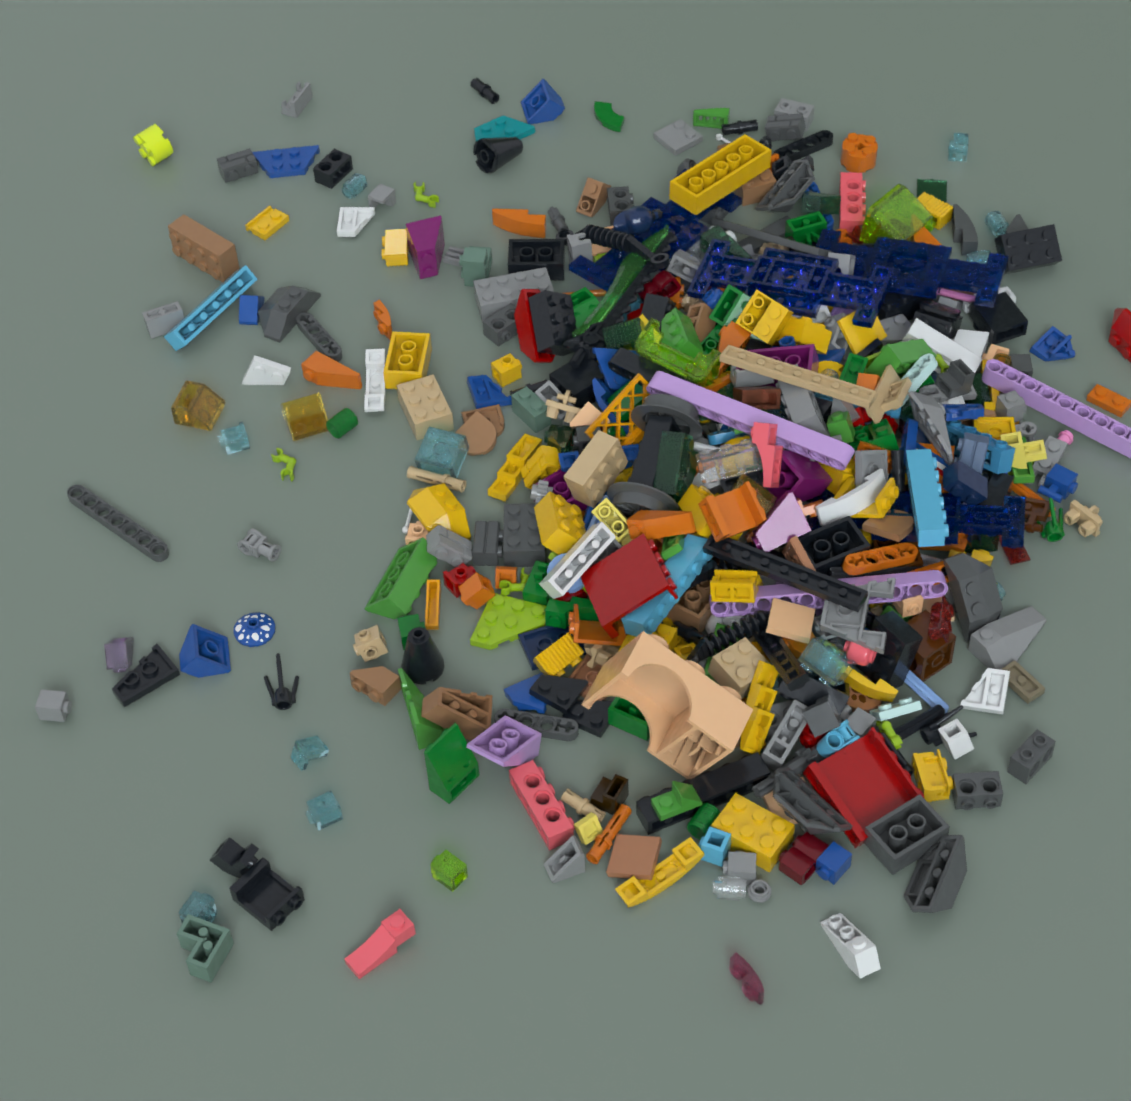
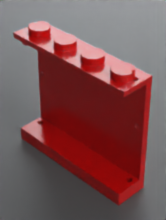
[580,533,678,639]
[803,727,924,848]

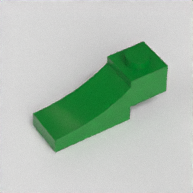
[545,596,599,629]

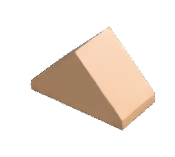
[570,401,611,429]

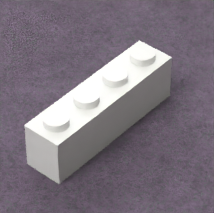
[902,318,982,373]
[539,522,616,599]

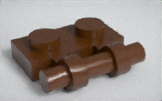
[1001,495,1050,533]

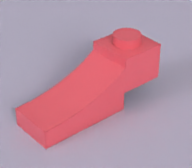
[751,422,783,488]
[344,909,416,979]

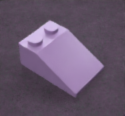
[466,715,542,767]

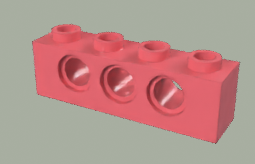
[839,172,866,235]
[509,760,575,851]

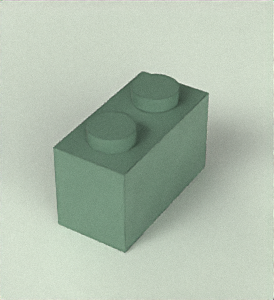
[511,386,551,433]

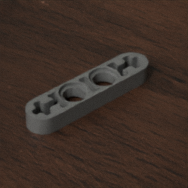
[296,312,342,362]
[494,709,579,741]

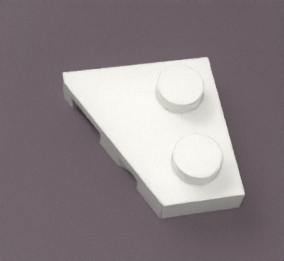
[337,207,375,237]
[242,355,291,385]
[960,668,1010,715]

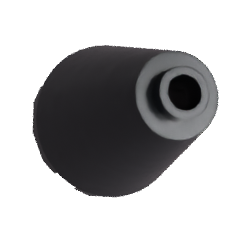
[473,137,523,173]
[401,627,444,685]

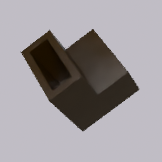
[590,774,629,815]

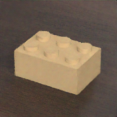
[397,374,454,441]
[563,430,628,508]

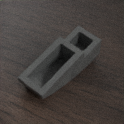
[952,204,978,256]

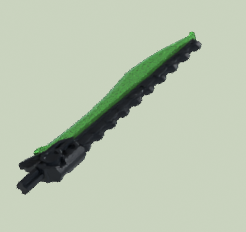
[563,225,677,370]

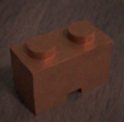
[733,386,781,410]

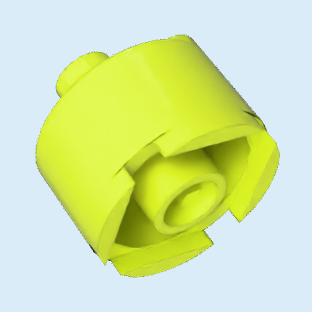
[133,124,173,166]

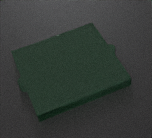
[916,179,947,203]

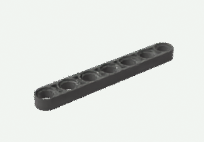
[67,485,169,562]

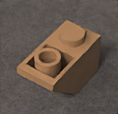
[576,177,611,218]
[350,666,401,706]

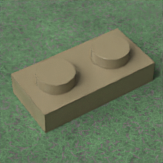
[1000,660,1045,704]

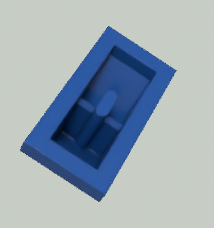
[239,295,265,325]

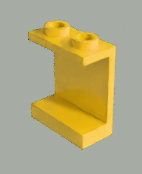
[833,477,899,518]

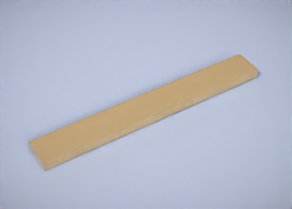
[719,345,878,409]

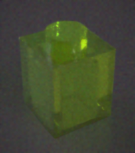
[430,850,468,892]

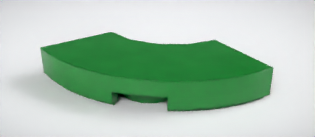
[594,101,624,132]

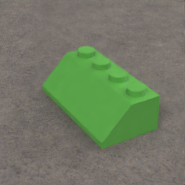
[364,537,437,619]

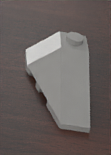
[908,391,954,466]
[968,606,1047,670]

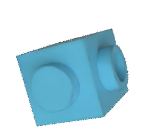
[699,826,731,867]

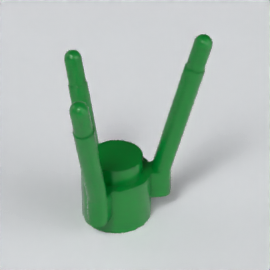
[1037,497,1065,542]

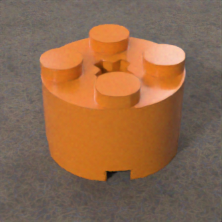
[840,133,878,173]

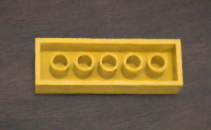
[669,134,772,215]

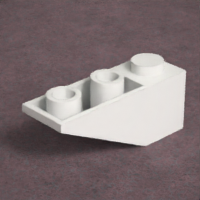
[820,913,881,979]

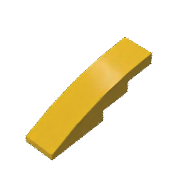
[488,434,542,502]
[740,660,778,754]

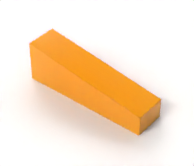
[425,580,441,630]

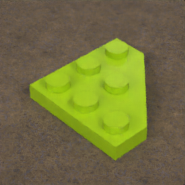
[470,593,546,650]

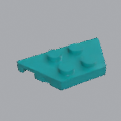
[474,115,536,141]

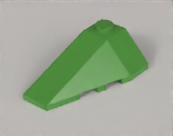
[398,668,445,750]

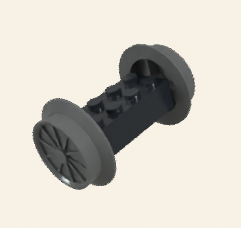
[607,394,703,517]

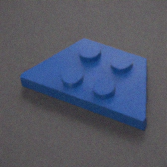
[252,145,320,178]
[592,348,661,389]

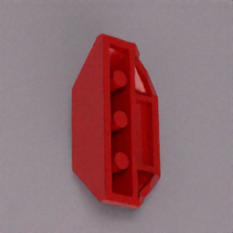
[514,289,555,363]
[1109,308,1131,363]

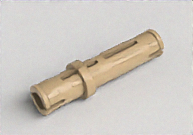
[407,466,466,493]

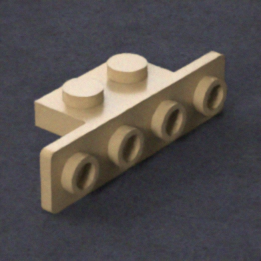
[865,364,912,424]

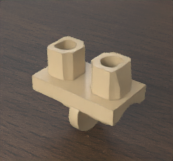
[545,390,581,423]
[1063,500,1103,537]
[584,643,621,668]

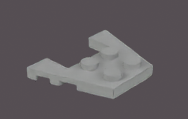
[820,577,896,654]

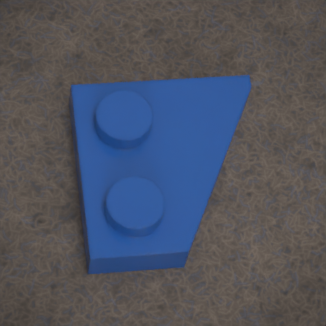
[467,375,512,409]
[942,404,984,421]

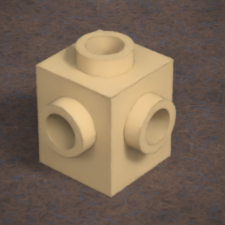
[353,625,388,662]

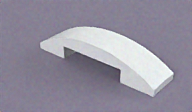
[364,348,386,412]
[815,468,886,526]

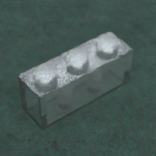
[695,439,763,484]

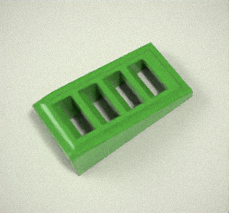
[693,108,730,129]

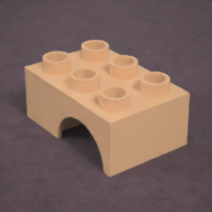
[581,631,753,780]

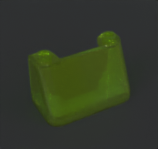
[859,184,936,258]
[635,317,721,387]

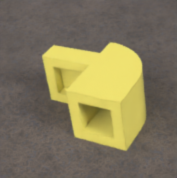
[1000,431,1047,469]

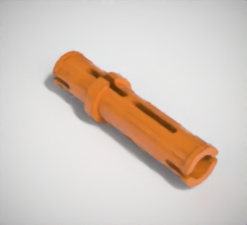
[586,804,632,864]

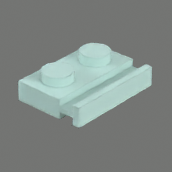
[869,697,922,721]

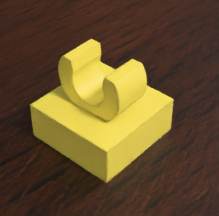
[573,812,603,845]

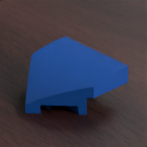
[1029,326,1075,361]
[504,672,547,714]

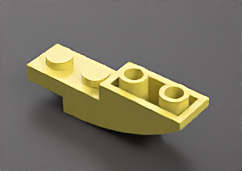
[591,497,664,559]

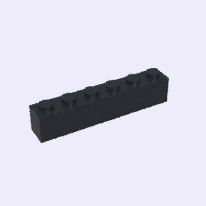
[636,752,771,835]

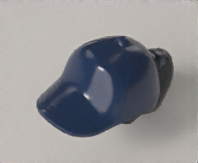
[613,205,663,235]

